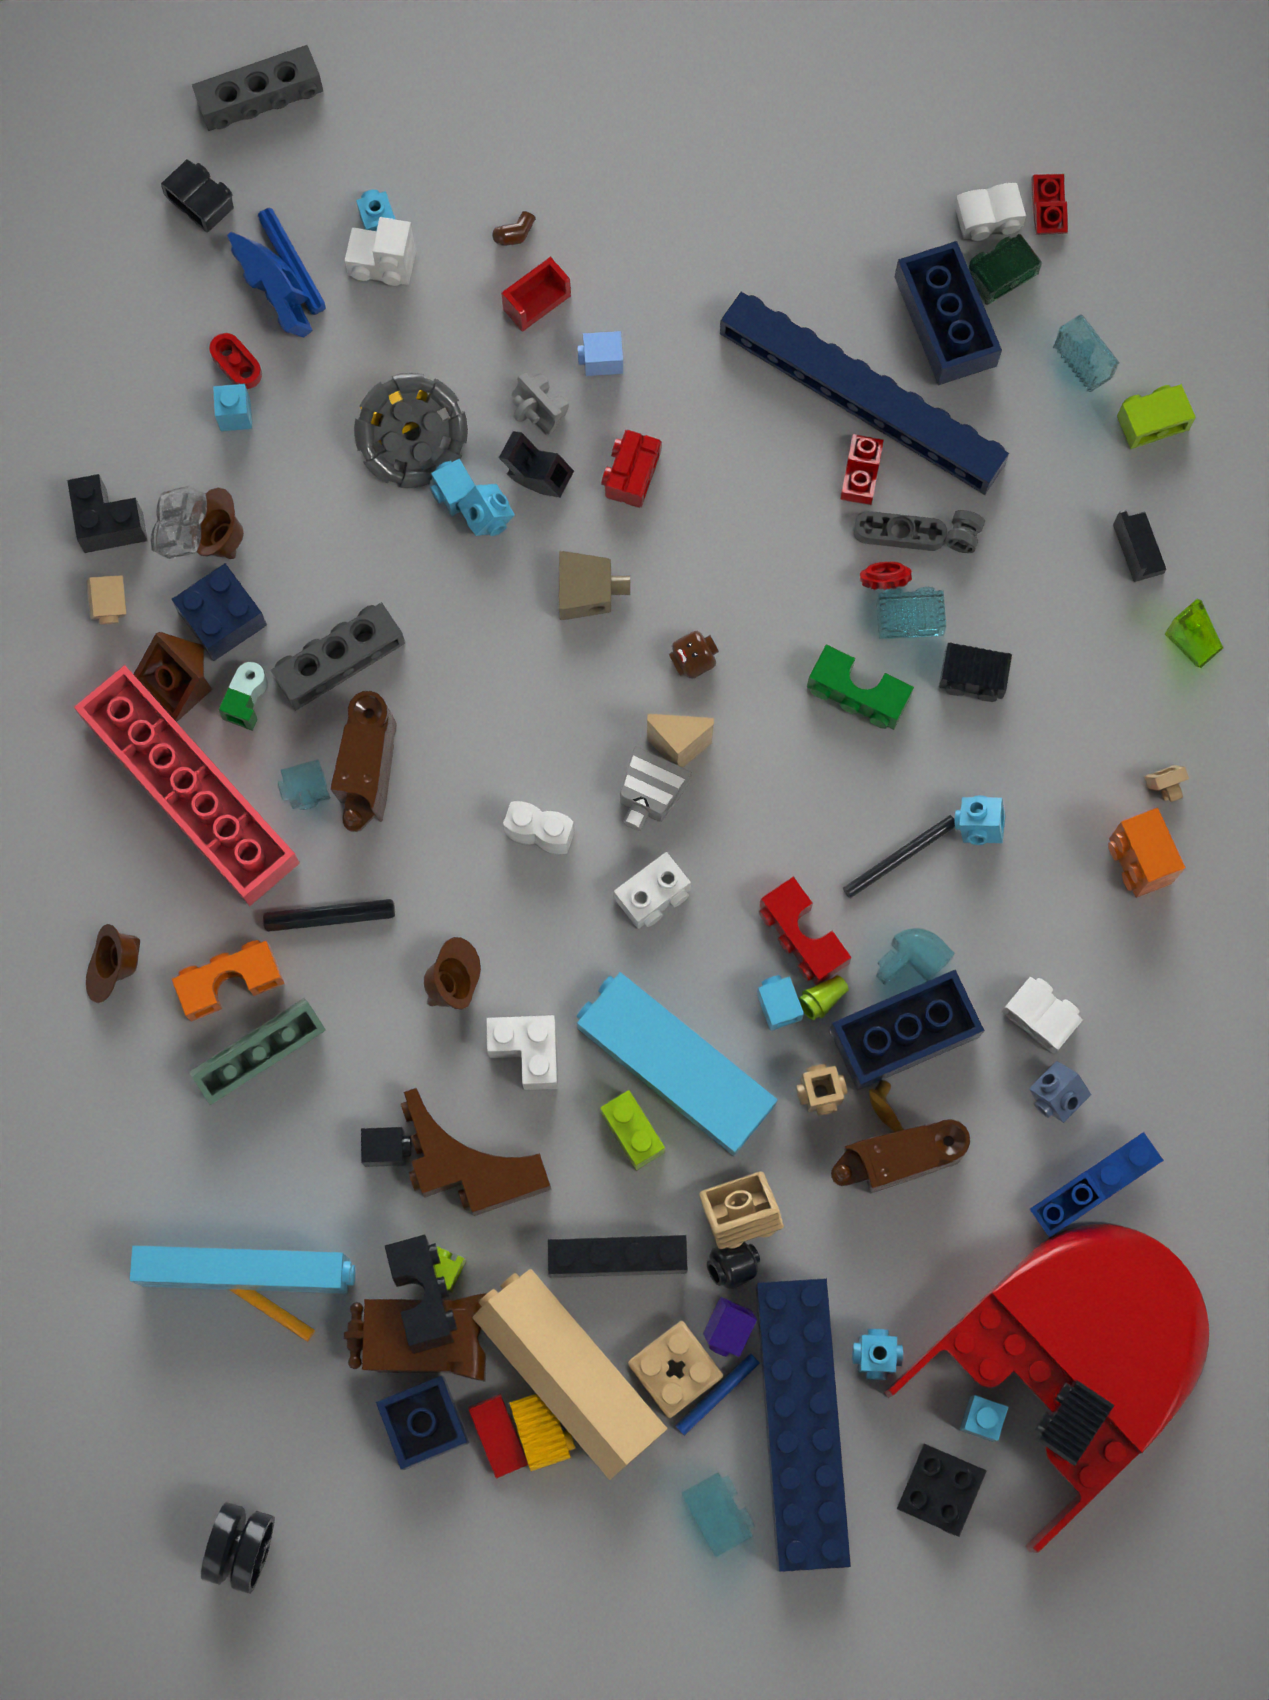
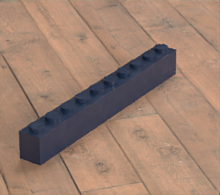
[720,291,1009,495]

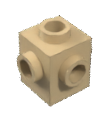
[796,1064,847,1116]

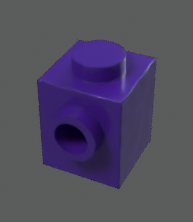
[703,1297,757,1357]

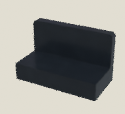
[1113,510,1167,582]

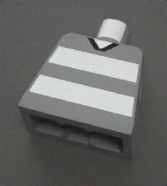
[620,746,692,831]

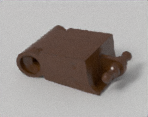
[330,691,397,832]
[831,1119,970,1194]
[344,1293,487,1382]

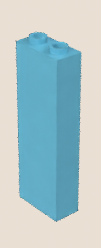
[576,972,778,1156]
[130,1246,356,1294]

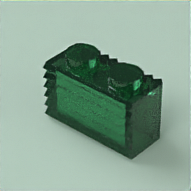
[968,234,1042,305]

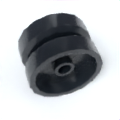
[201,1502,275,1594]

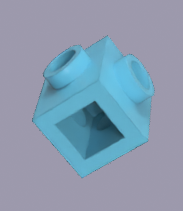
[457,484,515,536]
[955,795,1006,845]
[852,1329,903,1380]

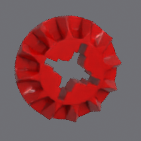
[860,562,912,591]

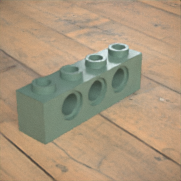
[189,998,326,1105]

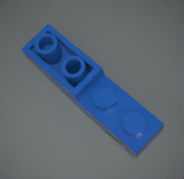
[227,231,313,338]
[1030,1132,1164,1238]

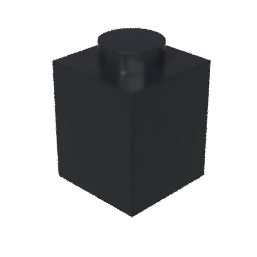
[361,1127,411,1167]

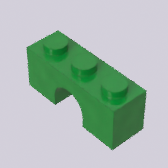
[807,644,914,730]

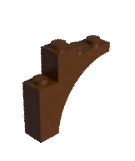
[401,1088,552,1216]

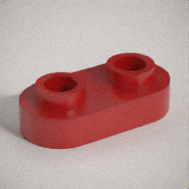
[209,333,262,389]

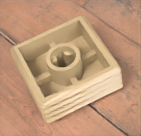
[699,1172,784,1249]
[628,1321,723,1418]

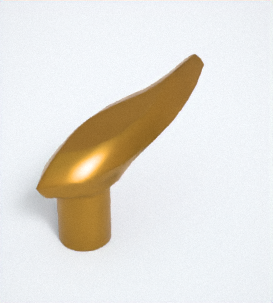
[869,1080,905,1132]

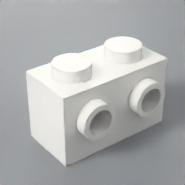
[614,852,691,929]

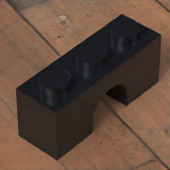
[385,1234,458,1354]

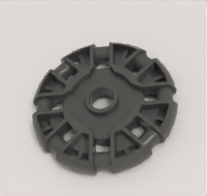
[354,373,468,488]

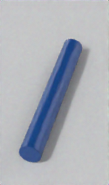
[675,1353,760,1436]

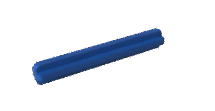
[258,208,326,315]

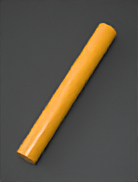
[229,1289,315,1342]

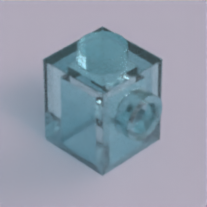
[277,759,331,810]

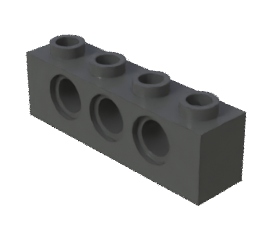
[192,45,323,131]
[271,602,405,711]

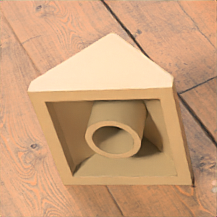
[647,714,714,767]

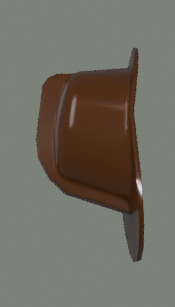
[193,488,244,559]
[86,924,140,1003]
[423,937,481,1010]

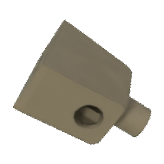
[559,551,630,620]

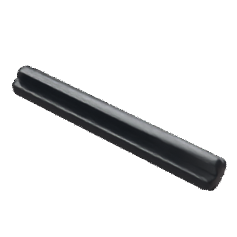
[263,899,395,932]

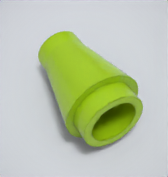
[798,975,849,1020]

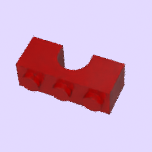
[758,876,852,985]

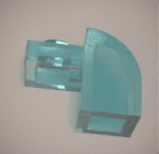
[876,928,955,985]

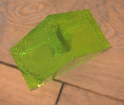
[1165,599,1223,668]

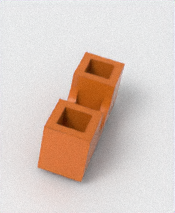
[172,940,285,1022]

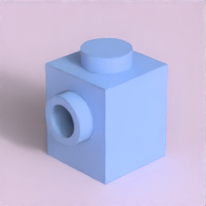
[577,331,623,376]

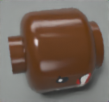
[669,631,719,679]

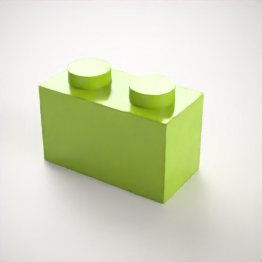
[1117,384,1196,449]
[600,1090,665,1171]

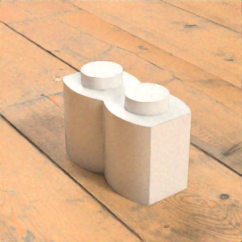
[954,183,1026,241]
[503,801,575,854]
[1002,977,1083,1054]

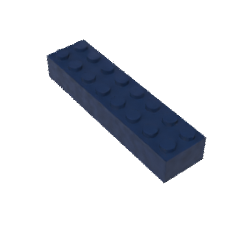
[755,1278,851,1572]

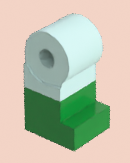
[219,662,268,731]

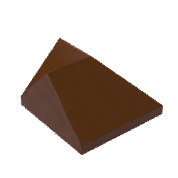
[133,632,212,722]

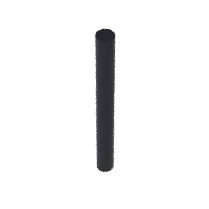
[843,815,955,898]

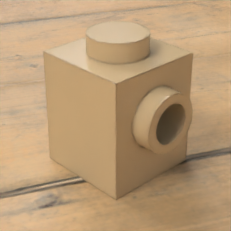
[87,575,126,625]

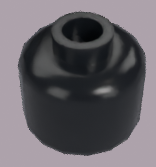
[707,1242,760,1289]

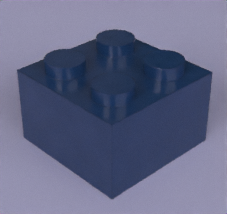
[171,563,267,661]
[376,1375,470,1470]

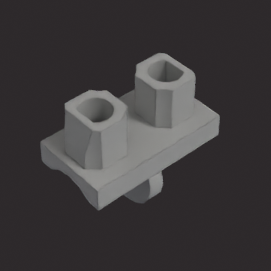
[512,372,569,435]

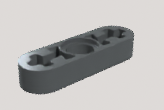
[853,511,947,551]

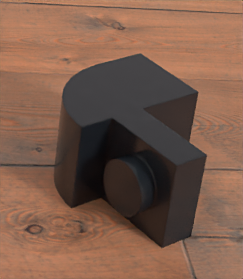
[499,431,574,498]

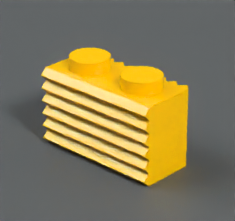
[510,1394,576,1472]

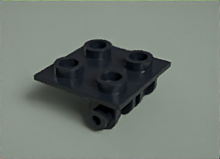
[897,1444,987,1537]

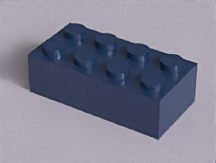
[894,241,1002,385]
[829,969,985,1091]

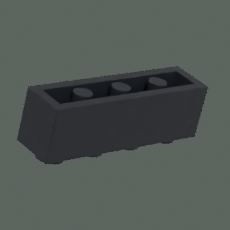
[548,1235,688,1278]

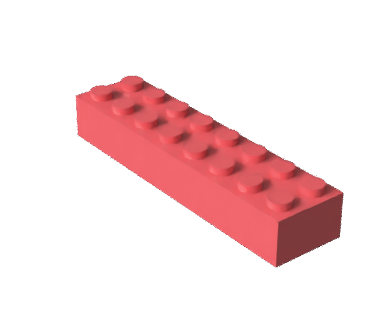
[74,665,300,907]

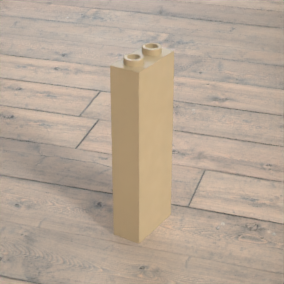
[472,1269,668,1480]

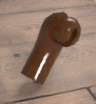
[492,211,536,246]

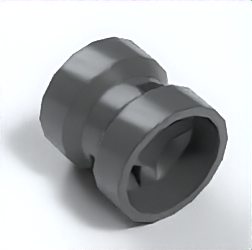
[945,510,985,553]

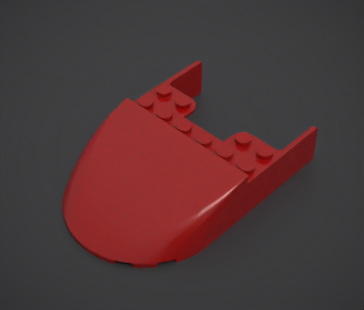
[884,1224,1209,1553]

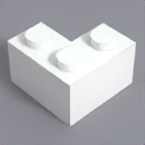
[345,217,416,286]
[486,1015,558,1090]

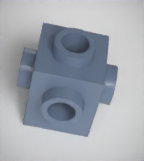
[1029,1061,1092,1123]

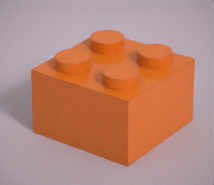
[1108,807,1186,898]

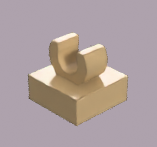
[1144,765,1189,802]

